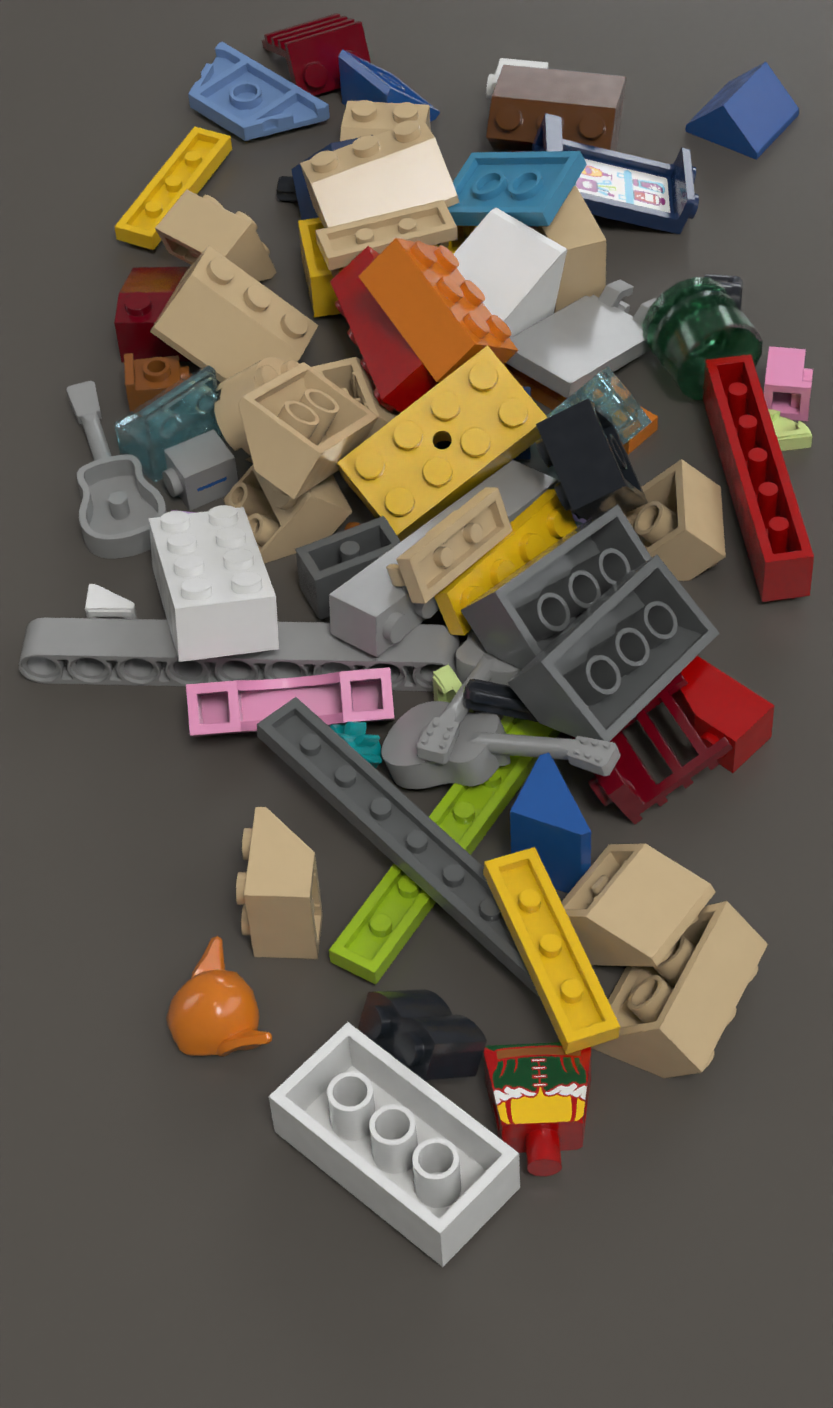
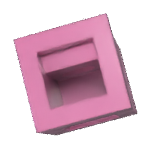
[764,346,813,421]

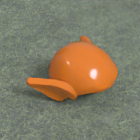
[166,936,273,1056]

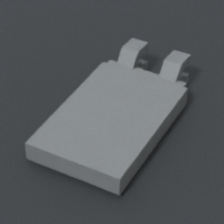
[506,279,668,399]

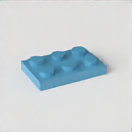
[447,151,587,227]

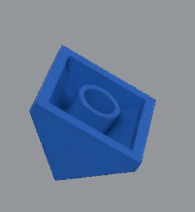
[338,49,440,122]
[685,62,799,160]
[510,752,591,893]

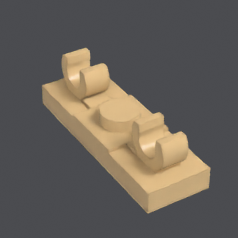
[315,200,458,277]
[386,487,513,604]

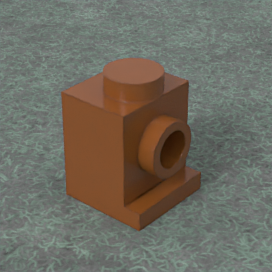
[124,353,192,418]

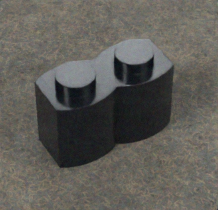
[358,989,487,1080]

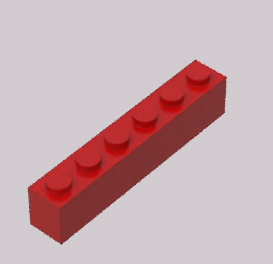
[703,354,814,602]

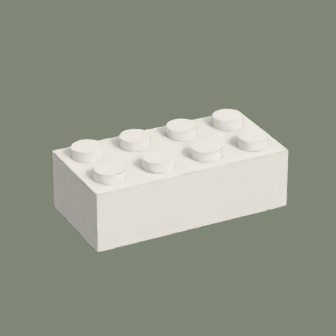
[149,505,279,662]
[268,1022,520,1267]

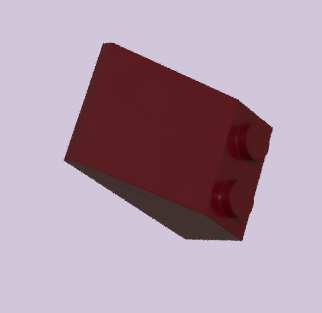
[114,267,191,363]

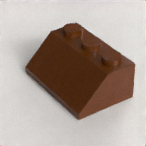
[486,64,627,152]

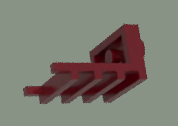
[262,13,371,95]
[569,673,733,825]

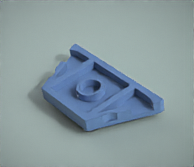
[188,42,330,141]

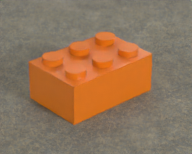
[358,238,519,382]

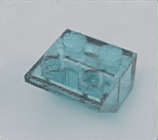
[114,365,224,483]

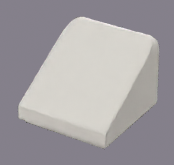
[85,584,137,619]

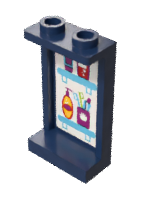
[532,113,699,235]

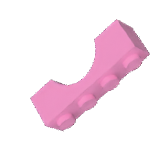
[186,667,395,737]

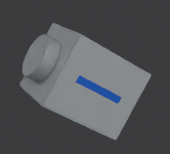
[162,429,238,511]

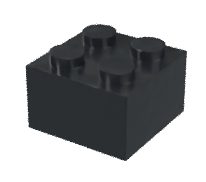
[536,398,648,521]

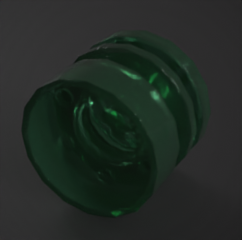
[642,277,763,400]

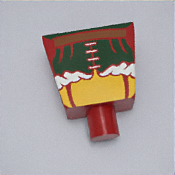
[484,1042,592,1176]

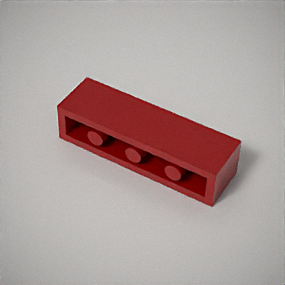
[330,246,440,412]

